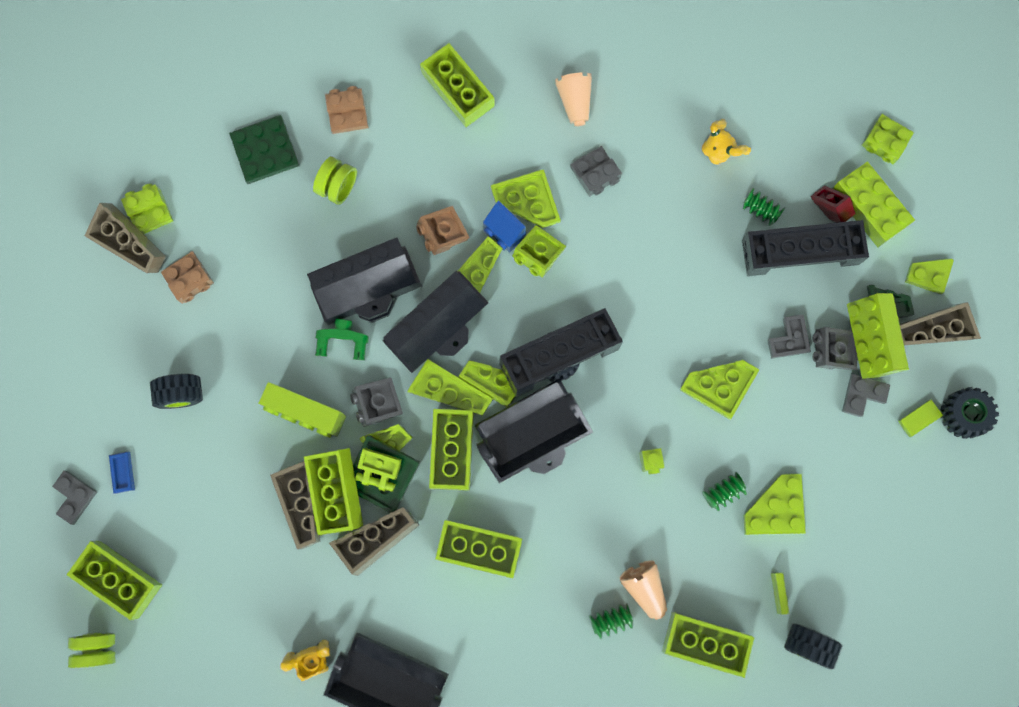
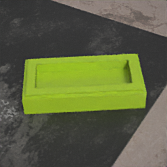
[898,399,943,437]
[771,572,789,615]

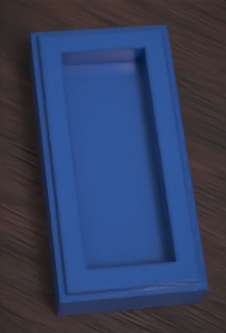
[109,452,135,494]

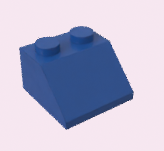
[483,201,526,253]

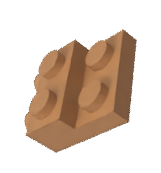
[325,86,369,134]
[416,206,470,255]
[161,251,214,304]

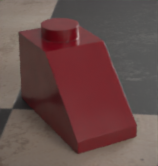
[811,185,856,223]

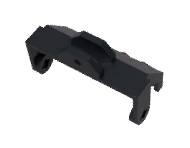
[307,237,422,325]
[382,271,489,373]
[475,378,593,483]
[323,633,449,707]

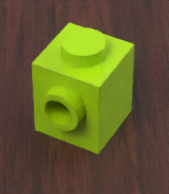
[639,448,665,475]

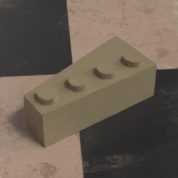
[84,203,166,273]
[899,302,981,346]
[270,461,321,550]
[329,507,419,576]

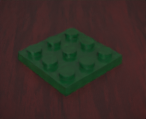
[229,115,300,184]
[353,435,420,513]

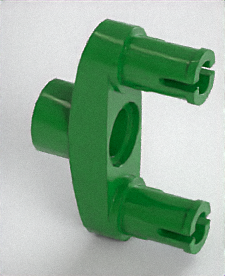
[315,319,369,361]

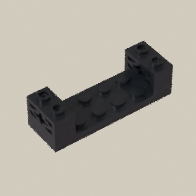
[742,220,869,277]
[499,308,623,397]

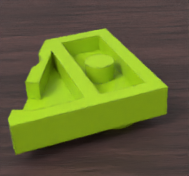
[905,259,954,295]
[359,424,413,451]

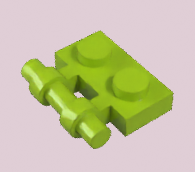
[355,448,402,492]

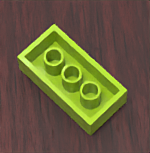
[420,43,495,127]
[832,161,915,248]
[847,293,909,379]
[258,382,347,439]
[429,409,474,491]
[304,448,364,535]
[435,520,522,578]
[66,541,163,620]
[662,612,755,678]

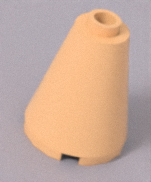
[555,72,592,126]
[619,560,667,620]

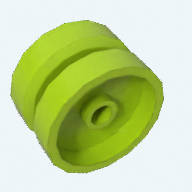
[313,156,357,205]
[68,632,115,668]

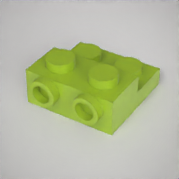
[861,114,914,165]
[121,184,173,234]
[512,225,566,278]

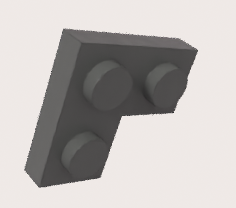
[768,315,811,359]
[842,374,890,417]
[52,470,97,525]

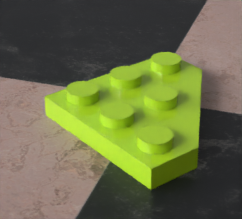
[490,169,561,228]
[680,360,759,420]
[743,474,806,535]

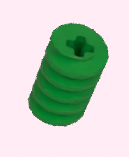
[742,188,785,226]
[702,472,747,511]
[589,603,633,639]

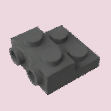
[570,146,622,197]
[812,327,857,370]
[350,377,403,427]

